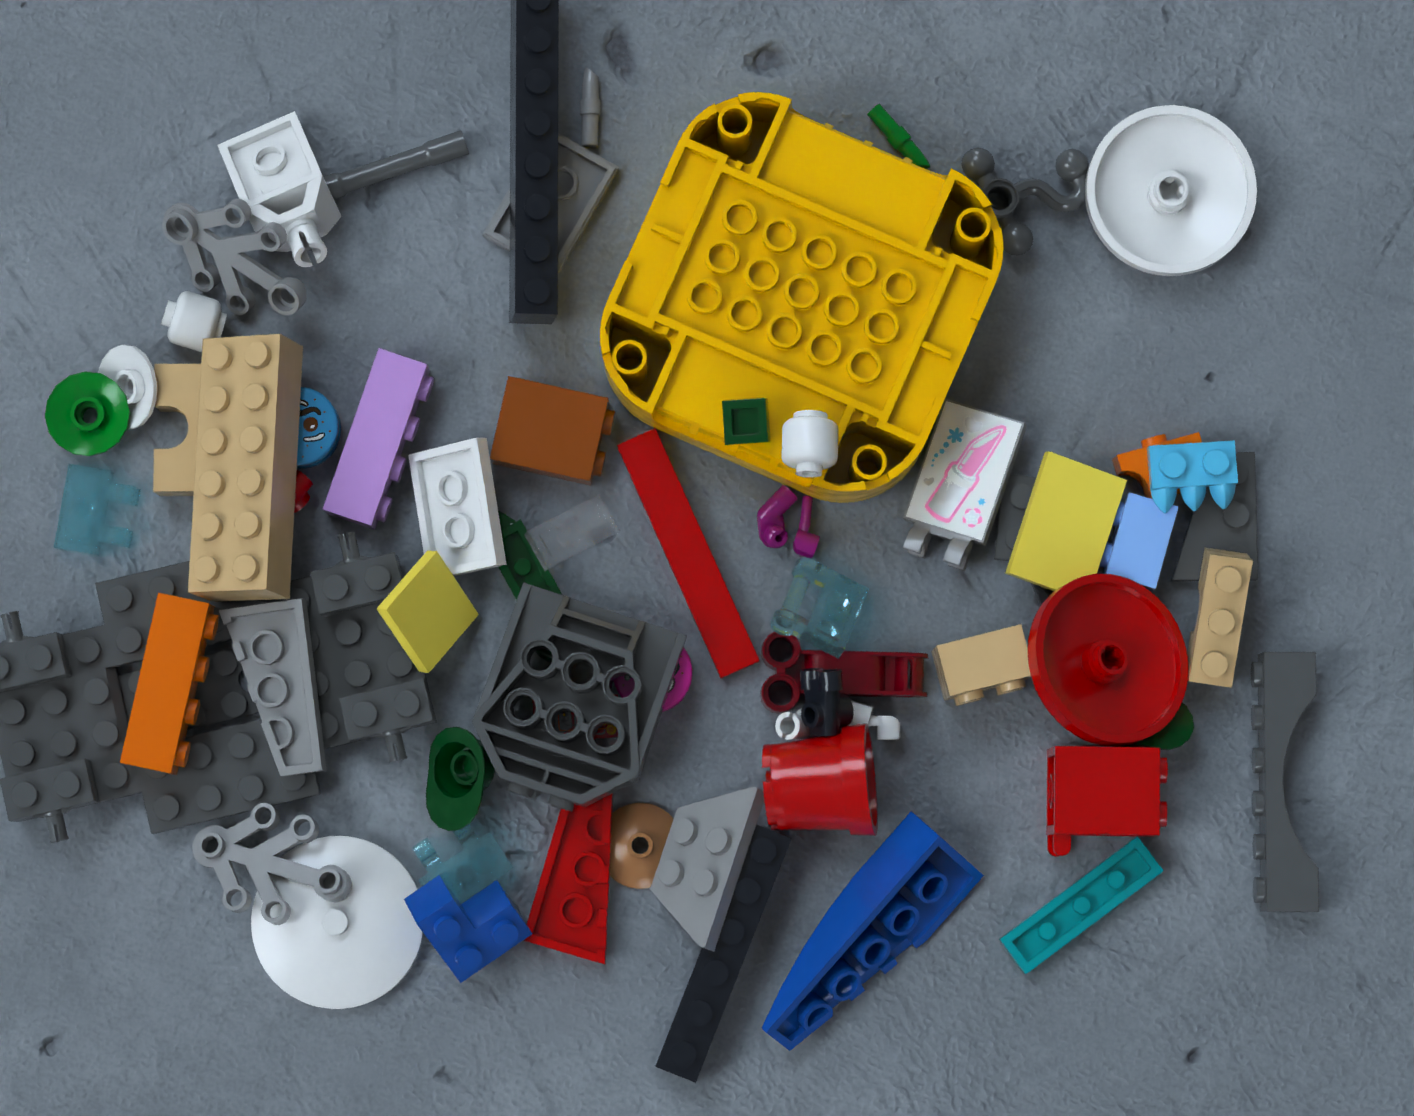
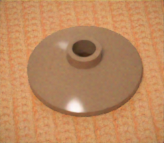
[610,803,674,889]

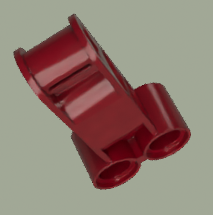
[760,630,928,714]

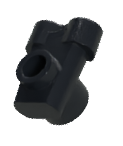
[800,668,854,736]

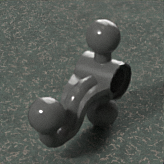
[961,147,1089,256]

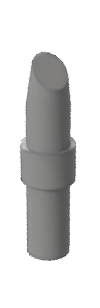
[580,67,601,148]

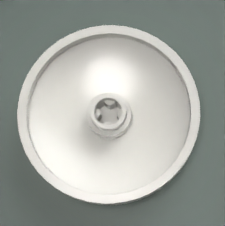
[1085,105,1257,276]
[251,836,424,1009]

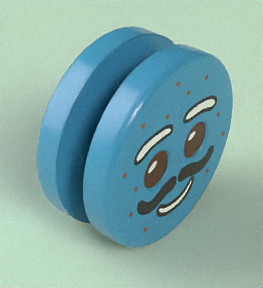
[297,387,341,469]

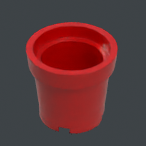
[762,723,878,836]

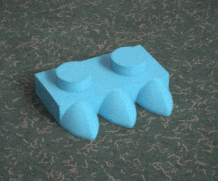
[1147,440,1238,513]

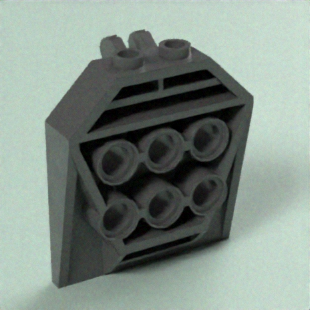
[472,583,687,812]

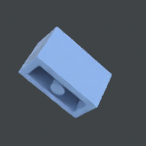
[1100,492,1179,592]

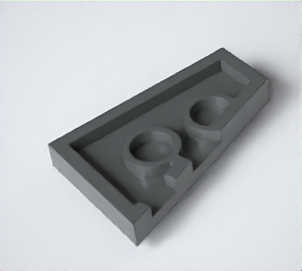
[1171,452,1258,581]

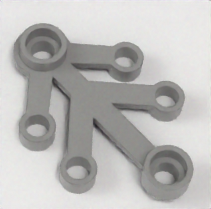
[162,199,307,315]
[192,803,352,925]

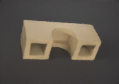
[153,363,201,496]
[1187,547,1253,688]

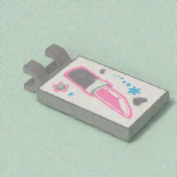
[903,399,1027,571]

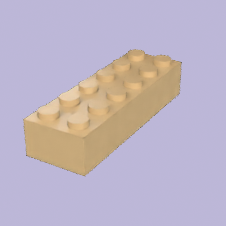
[188,334,303,602]

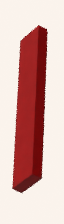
[617,428,760,679]

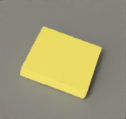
[376,550,479,673]

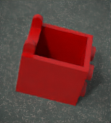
[1046,746,1168,856]

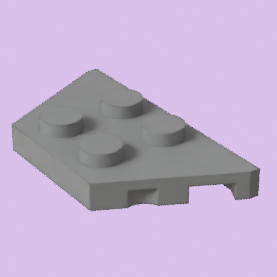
[650,787,764,952]

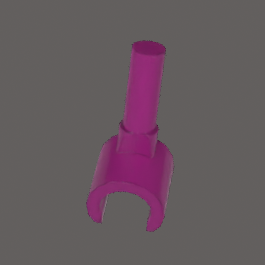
[793,496,820,559]

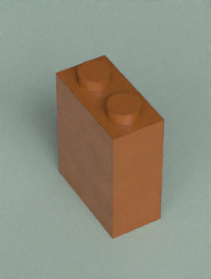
[490,376,616,486]

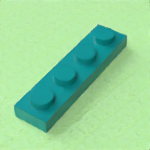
[999,836,1164,974]

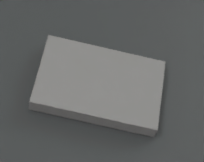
[483,133,619,275]

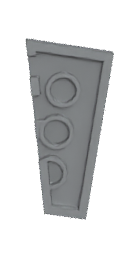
[219,598,327,776]

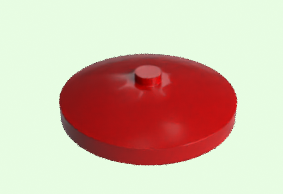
[1028,573,1189,746]

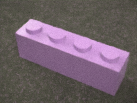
[323,348,434,530]

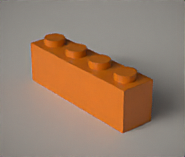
[120,593,219,775]

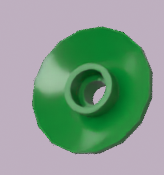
[45,371,130,457]

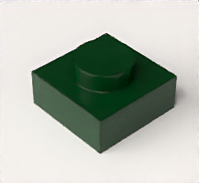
[722,398,770,445]

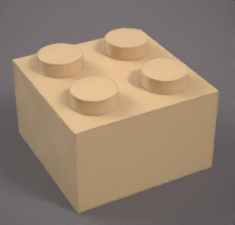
[931,624,1031,706]

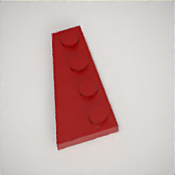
[523,793,613,965]

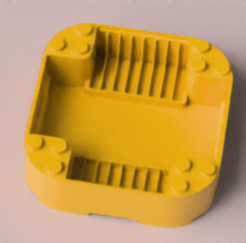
[600,92,1004,503]

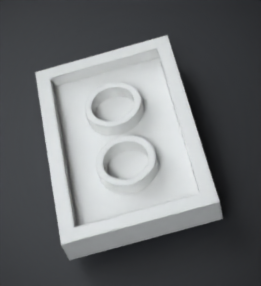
[408,438,507,576]

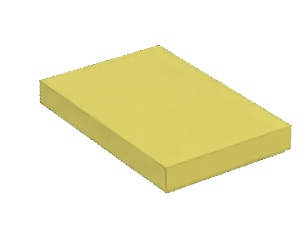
[1005,451,1127,591]

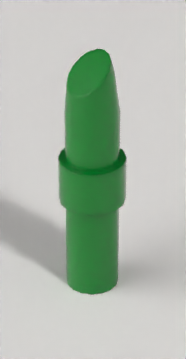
[867,104,930,169]

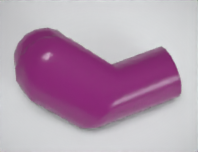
[757,485,798,549]

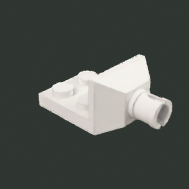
[217,111,342,267]

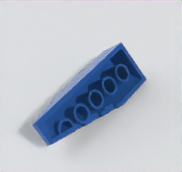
[762,811,984,1051]

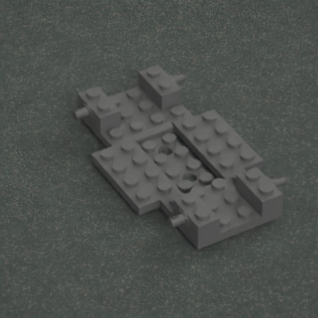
[0,532,437,843]

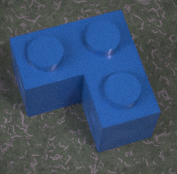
[404,875,533,983]

